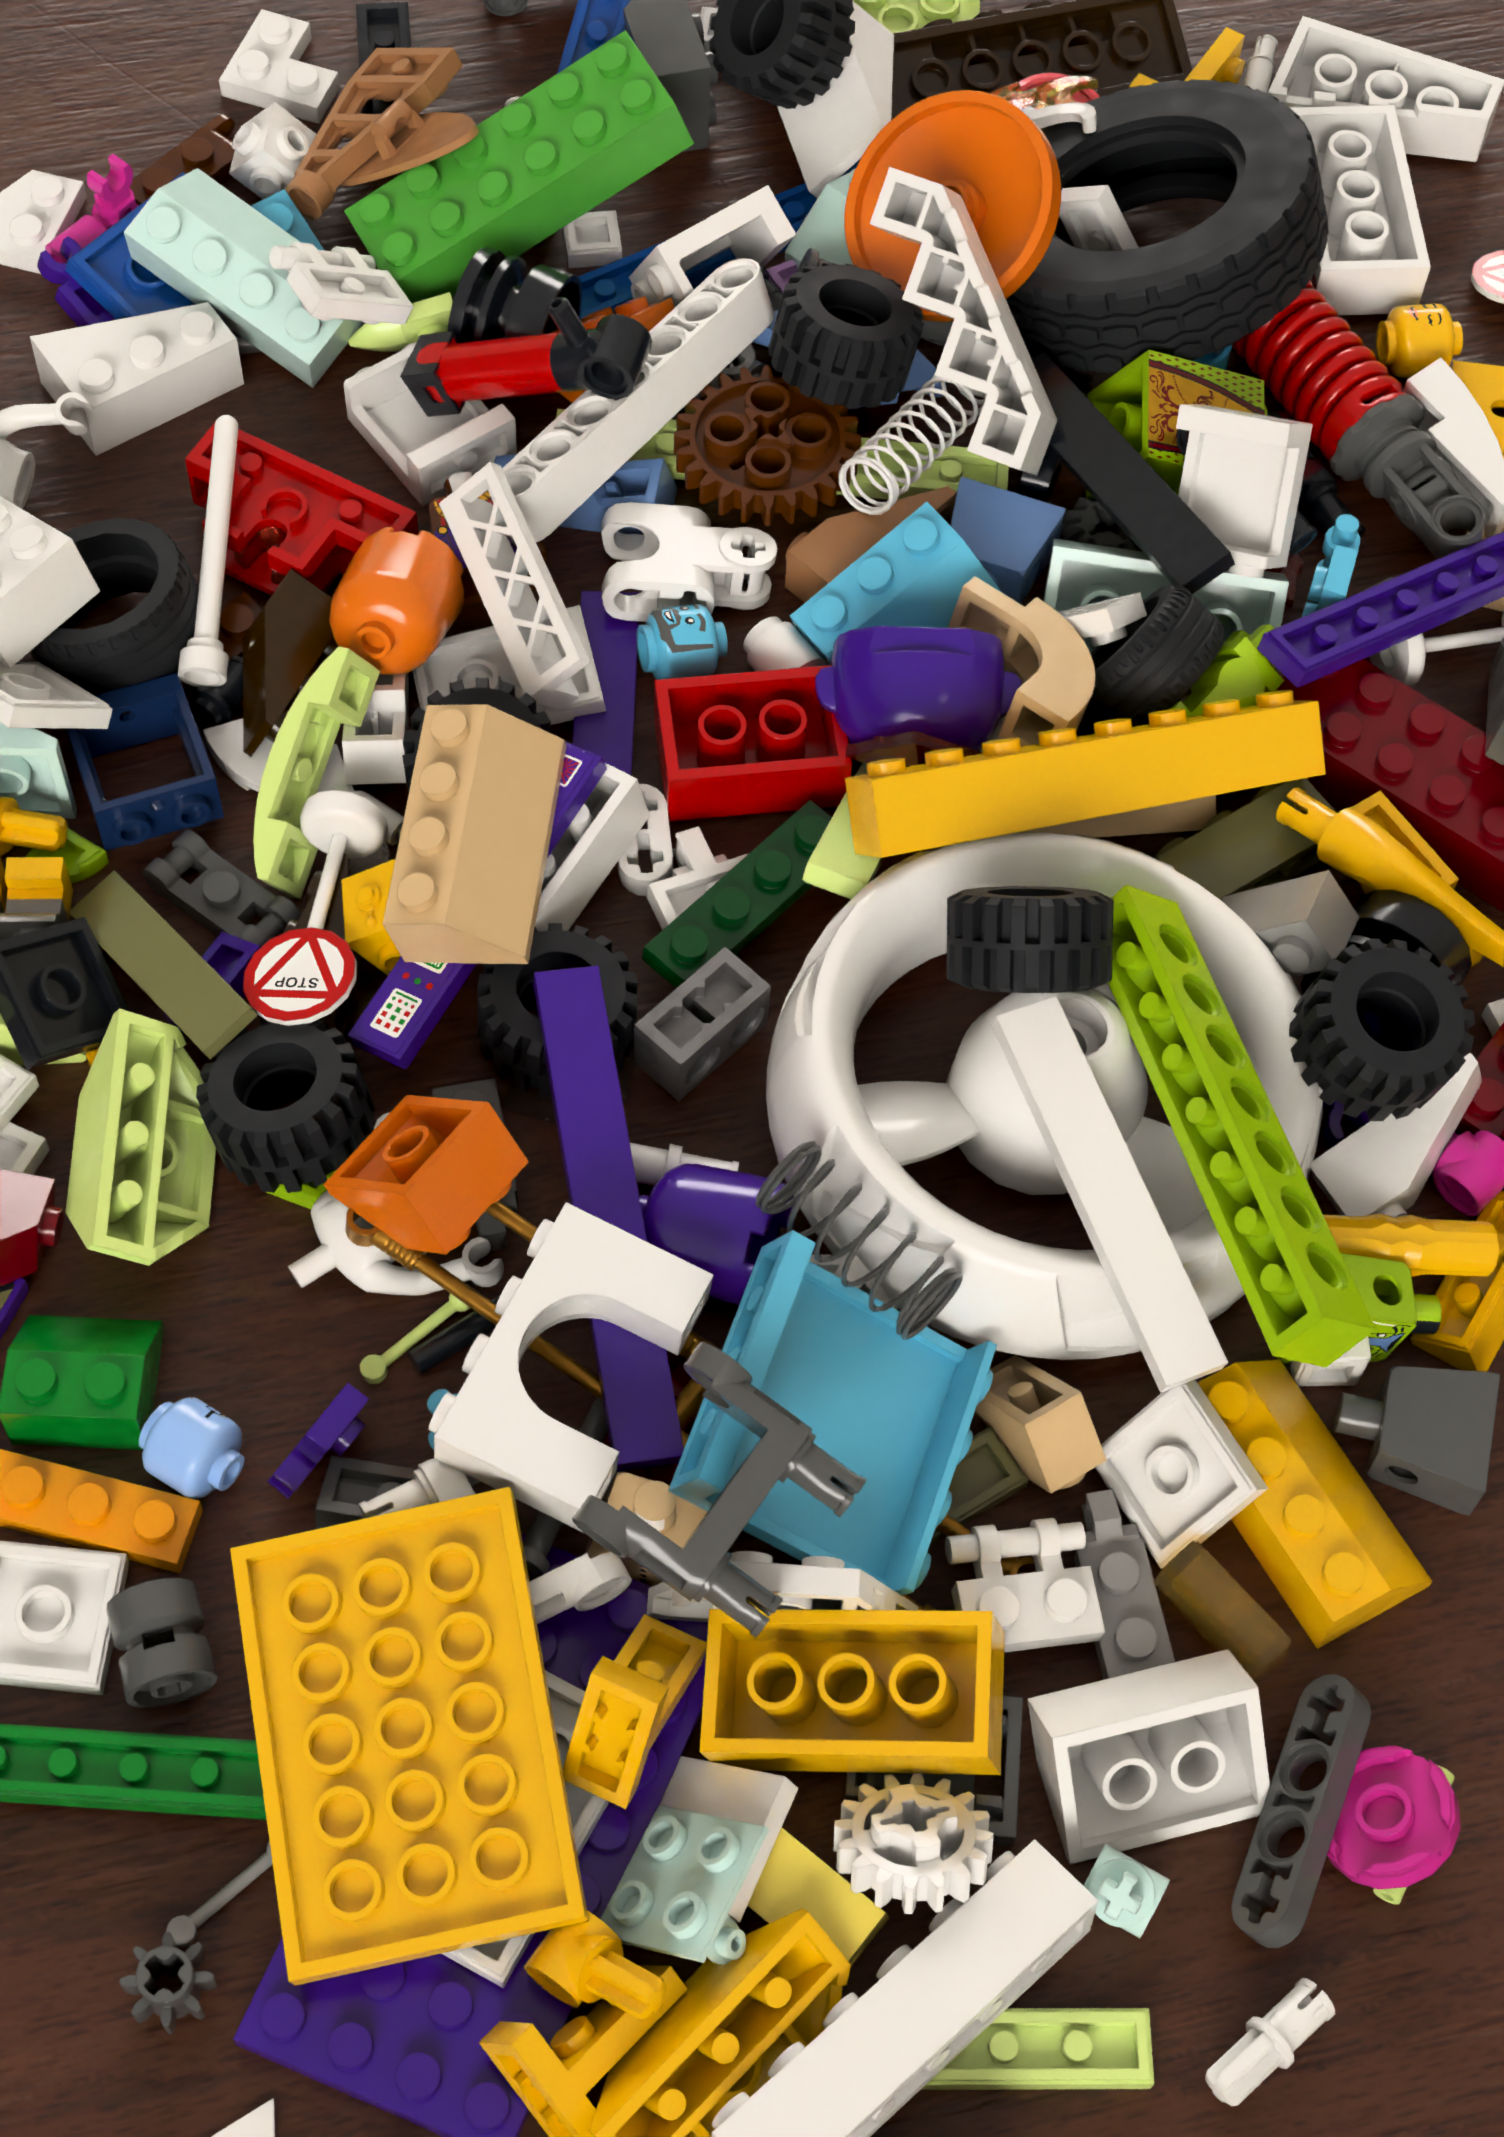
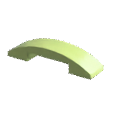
[253,647,380,899]

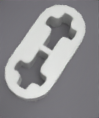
[617,784,673,896]

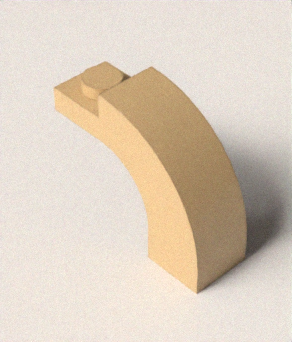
[948,576,1096,747]

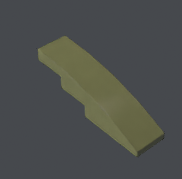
[68,870,258,1060]

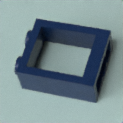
[65,673,224,851]

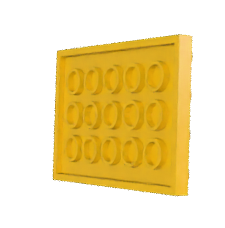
[230,1487,589,1986]

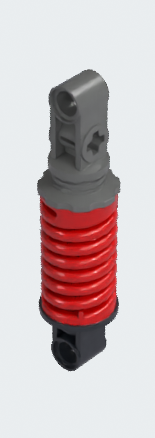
[1231,278,1485,560]

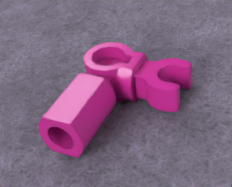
[45,154,139,263]

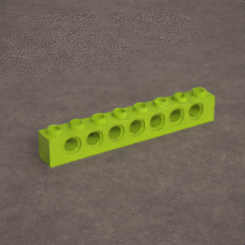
[1108,885,1376,1368]

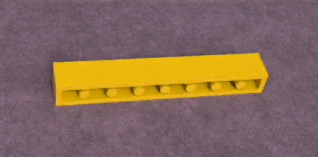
[845,690,1326,858]

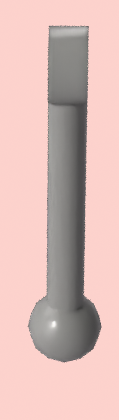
[166,1841,273,1948]

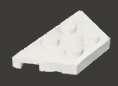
[647,1551,918,1622]

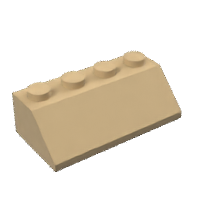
[383,704,567,964]

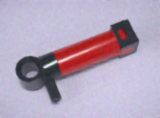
[400,297,653,417]

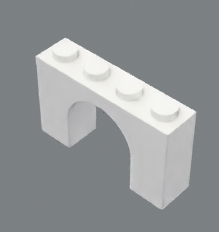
[429,1202,714,1533]

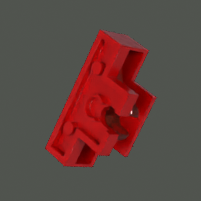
[185,421,419,596]

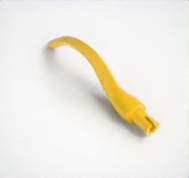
[1276,787,1504,967]

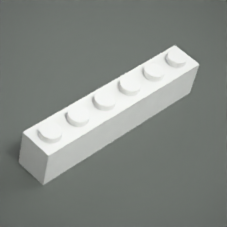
[711,1839,1099,2137]

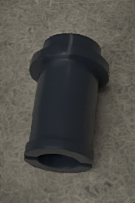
[189,656,243,729]

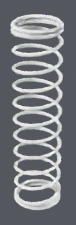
[838,373,987,515]

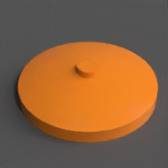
[844,90,1061,322]

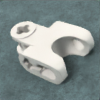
[601,502,777,622]

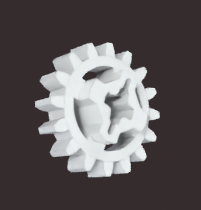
[833,1774,994,1914]

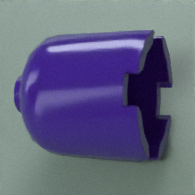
[639,1164,795,1306]

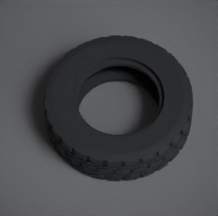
[1006,79,1329,373]

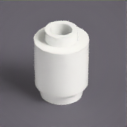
[743,616,828,671]

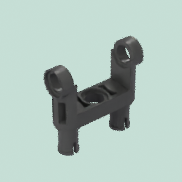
[572,1342,867,1638]

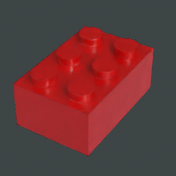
[654,665,852,821]

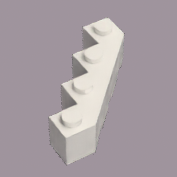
[870,167,1057,475]

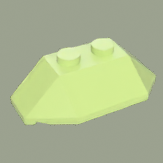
[65,1008,216,1266]

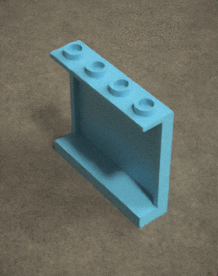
[668,1230,997,1596]

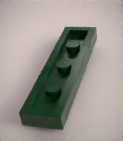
[642,800,832,988]

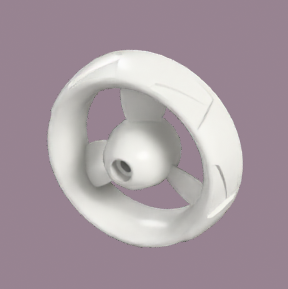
[766,833,1323,1360]

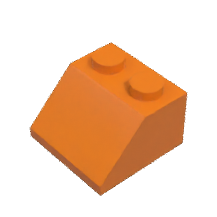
[323,1095,529,1255]

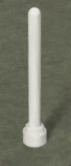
[178,415,239,687]

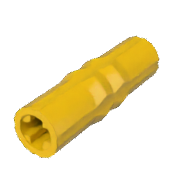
[1323,1213,1499,1277]

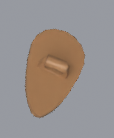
[340,99,479,186]

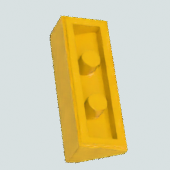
[1410,1191,1504,1372]

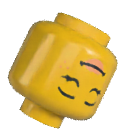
[1376,303,1463,378]

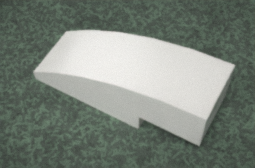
[1403,358,1504,537]
[342,672,409,785]

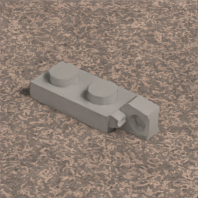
[1073,1489,1175,1680]

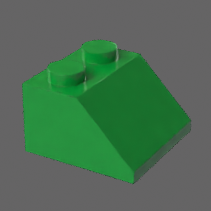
[0,1315,164,1450]

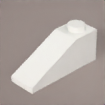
[1310,1052,1482,1217]

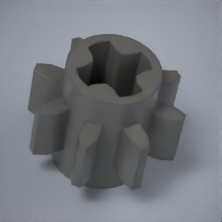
[120,1932,218,2034]

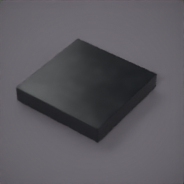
[0,917,130,1070]

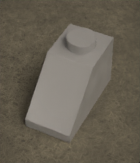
[1221,870,1359,978]

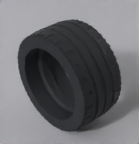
[30,518,199,696]

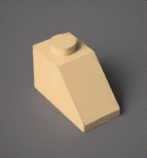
[975,1355,1107,1494]

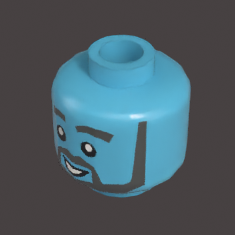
[637,604,728,680]

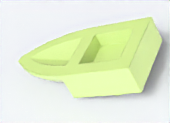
[348,292,453,352]

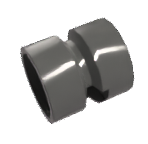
[106,1578,218,1708]

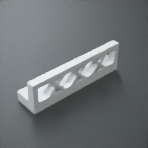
[439,462,590,710]

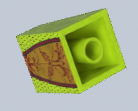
[1086,350,1267,499]

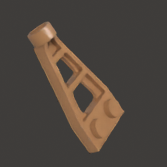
[285,48,463,220]

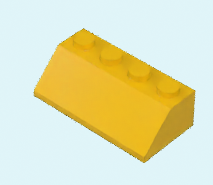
[1198,1360,1433,1649]

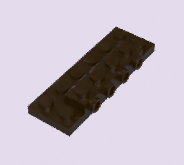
[891,0,1192,120]

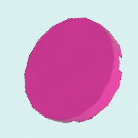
[1327,1745,1461,1889]

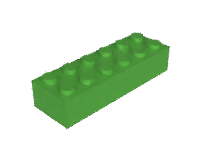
[344,30,694,303]

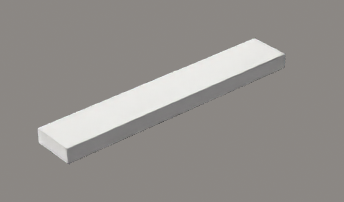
[991,996,1228,1393]

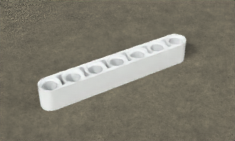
[488,258,774,544]

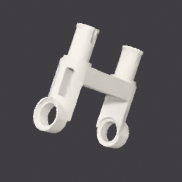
[358,1402,632,1624]

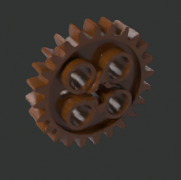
[674,365,861,526]

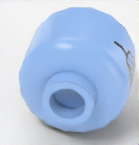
[139,1397,245,1499]

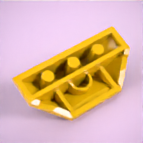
[589,1908,851,2137]

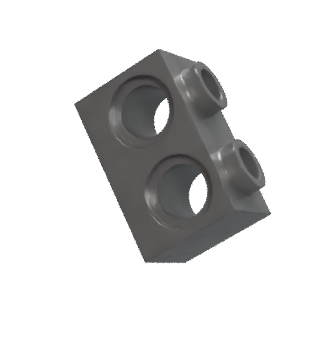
[634,947,771,1101]

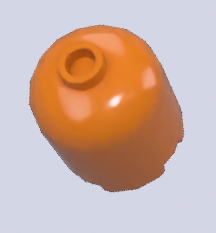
[329,527,465,675]

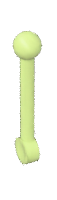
[360,1293,470,1384]

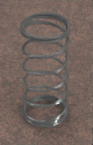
[755,1141,963,1340]

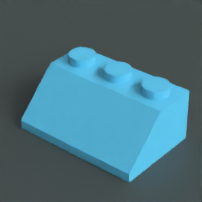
[790,501,1001,665]

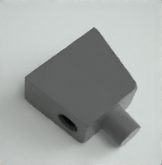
[1334,1366,1500,1516]

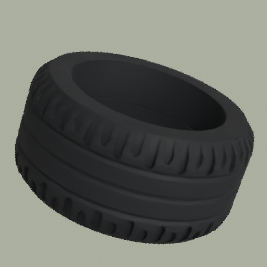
[1085,585,1224,727]

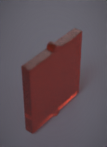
[846,731,983,767]

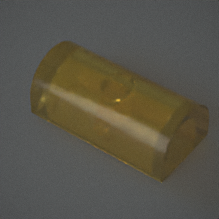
[1154,1540,1292,1684]

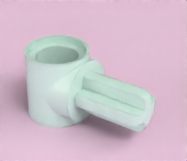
[1083,1843,1170,1939]

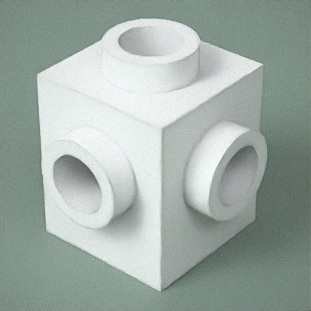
[229,102,317,199]

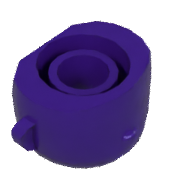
[815,626,1022,767]

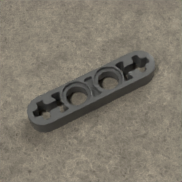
[1231,1674,1371,1948]

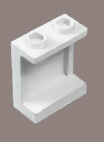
[629,185,796,307]
[344,342,517,506]
[1176,404,1313,578]

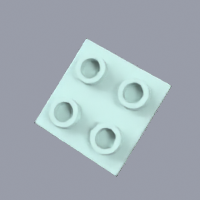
[600,1805,769,1965]

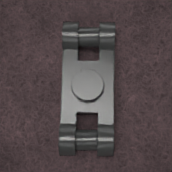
[142,829,301,947]

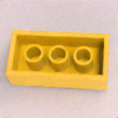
[699,1609,1005,1775]

